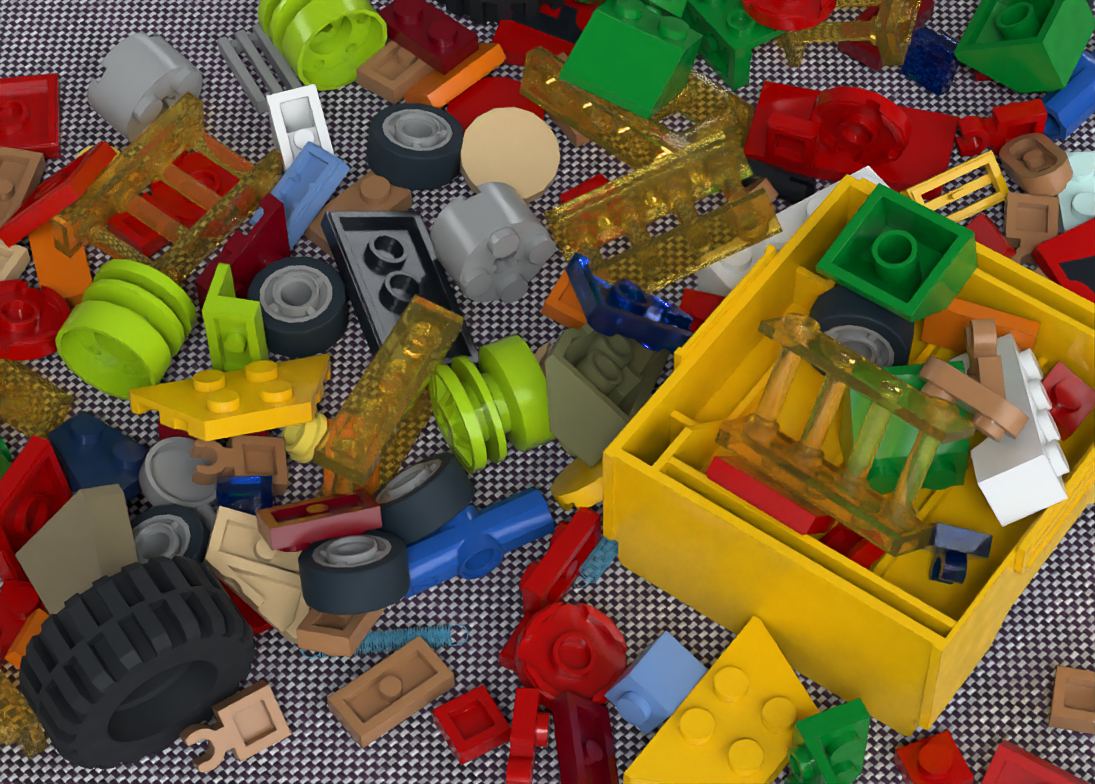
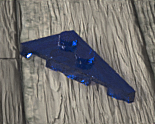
[565,252,695,352]

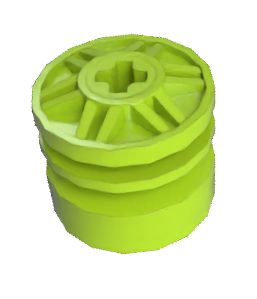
[257,0,388,91]
[55,259,197,400]
[426,334,557,474]

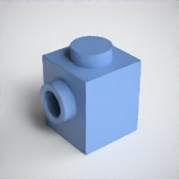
[604,630,708,735]

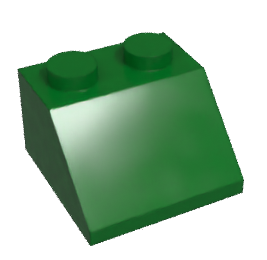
[559,0,703,120]
[954,0,1095,93]
[815,183,978,323]
[839,361,969,495]

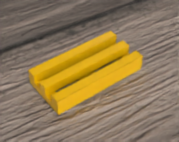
[900,150,1010,223]

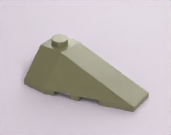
[545,299,675,468]

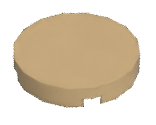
[460,107,560,204]

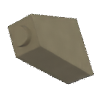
[15,484,139,615]

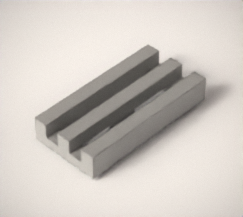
[217,23,302,114]

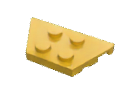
[128,354,331,441]
[623,615,820,784]

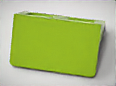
[202,263,269,372]

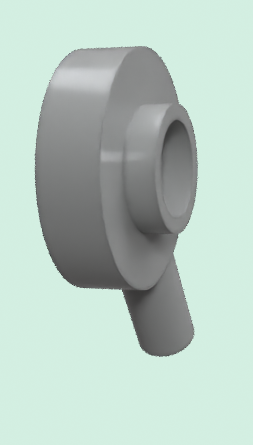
[139,437,224,532]

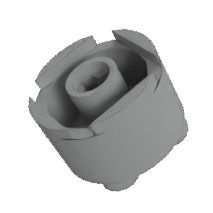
[87,32,203,153]
[430,182,556,303]

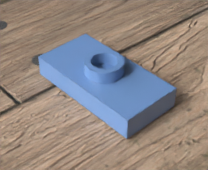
[249,141,351,250]

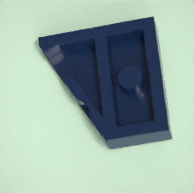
[47,411,149,503]

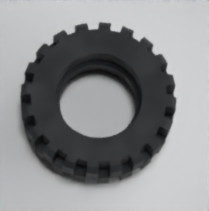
[19,555,255,770]

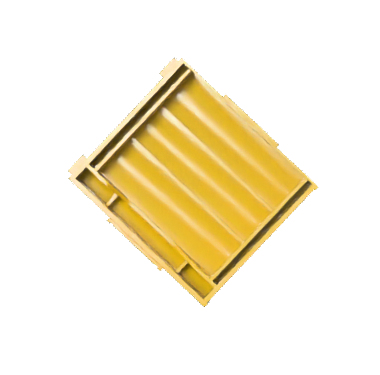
[603,174,1095,737]

